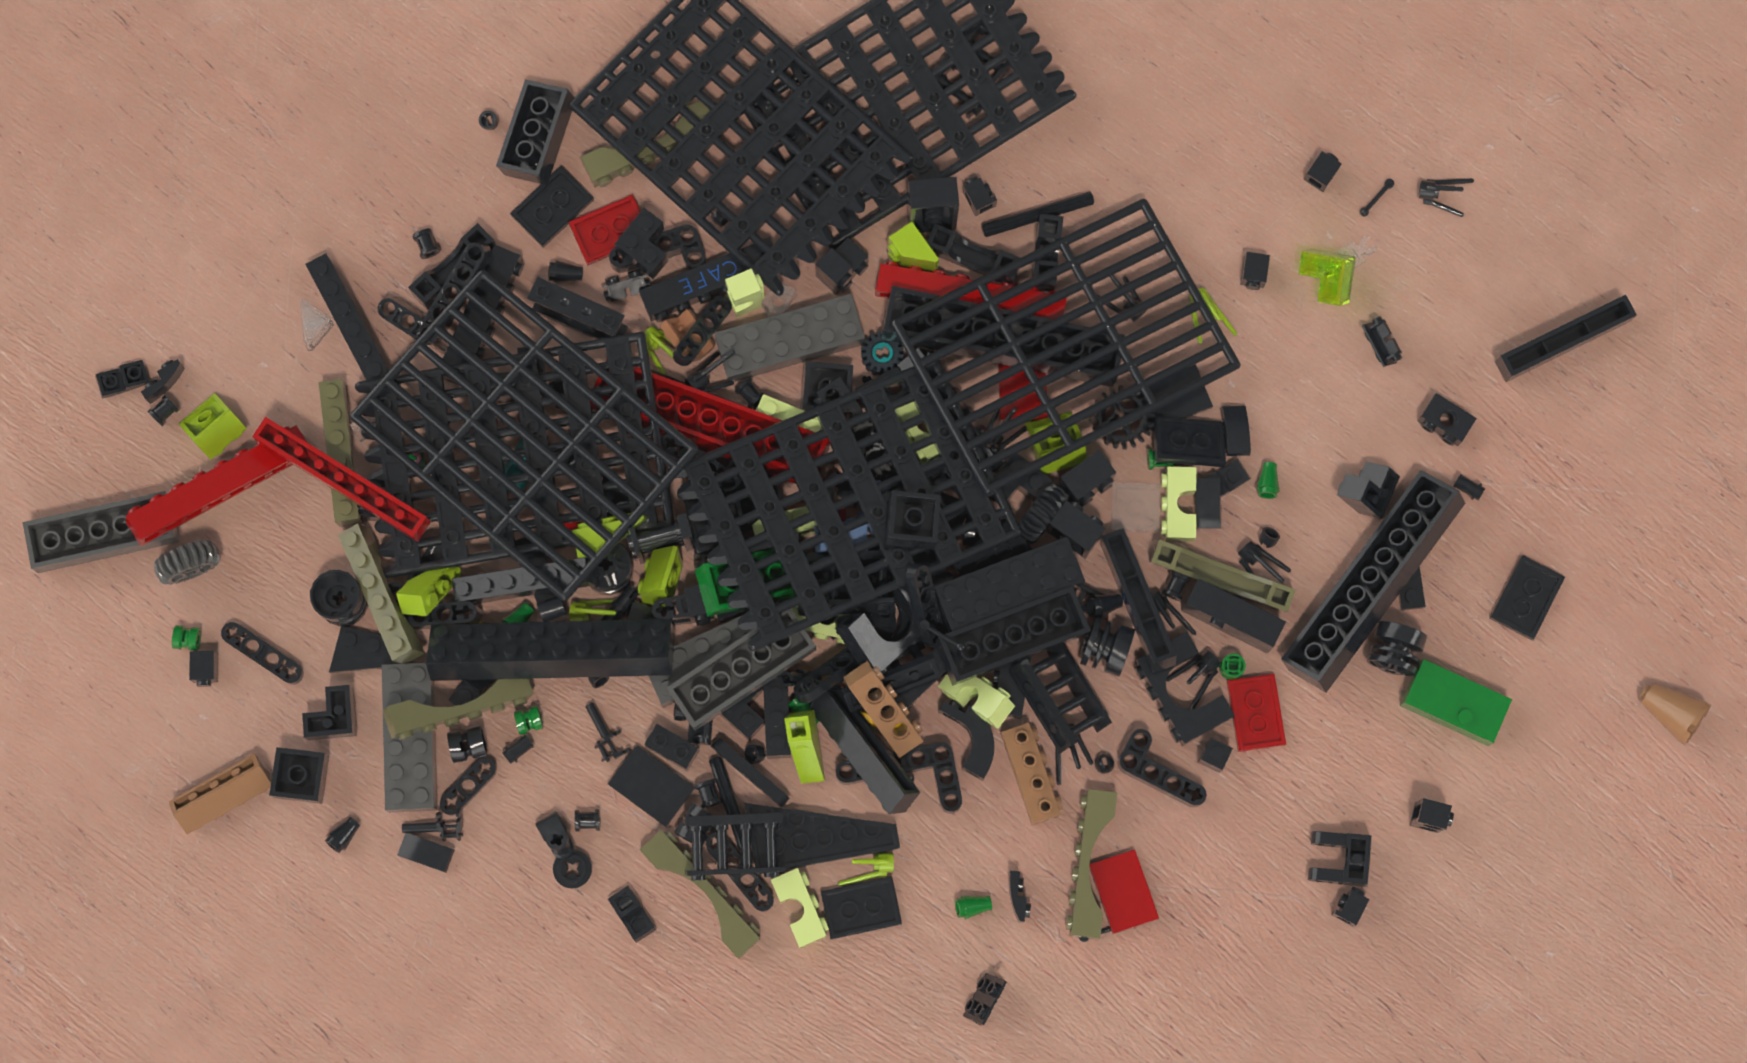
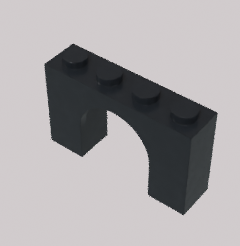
[835,577,931,674]
[1134,632,1235,746]

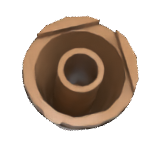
[1640,683,1711,745]

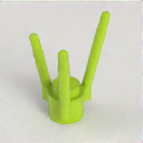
[1188,288,1237,344]
[644,326,673,375]
[569,599,616,621]
[838,852,894,886]

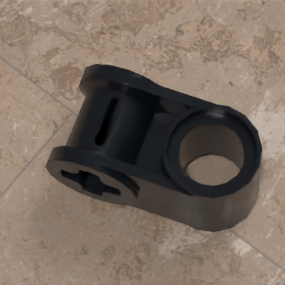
[535,811,575,860]

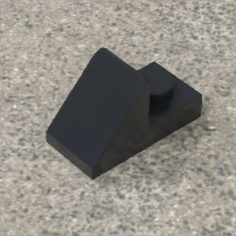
[449,679,495,706]

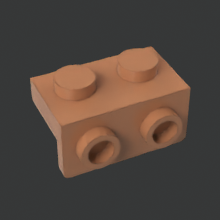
[659,309,715,362]

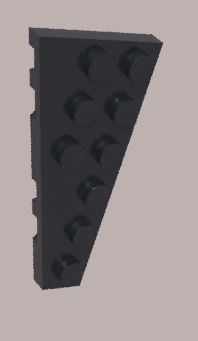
[744,802,901,875]

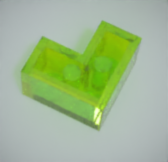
[1299,249,1356,306]

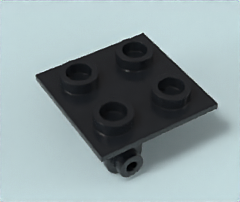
[963,973,1007,1026]

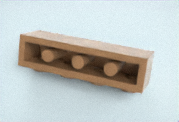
[1001,723,1063,826]
[169,753,271,834]

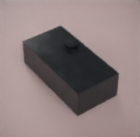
[496,79,574,185]
[907,177,959,233]
[1181,579,1286,654]

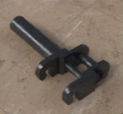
[585,703,631,763]
[402,811,463,842]

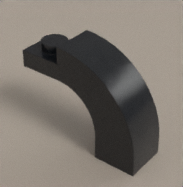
[938,701,995,781]

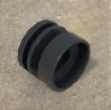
[590,543,634,596]
[310,570,368,627]
[1080,616,1135,677]
[1367,621,1427,676]

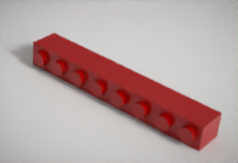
[875,262,1067,319]
[252,417,431,542]
[126,425,307,546]

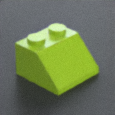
[887,222,939,272]
[179,393,247,460]
[1026,411,1087,474]
[638,546,683,608]

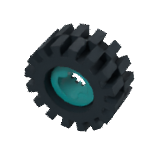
[861,331,904,376]

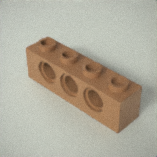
[843,661,924,758]

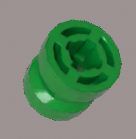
[172,625,202,651]
[1219,653,1246,680]
[514,706,543,735]

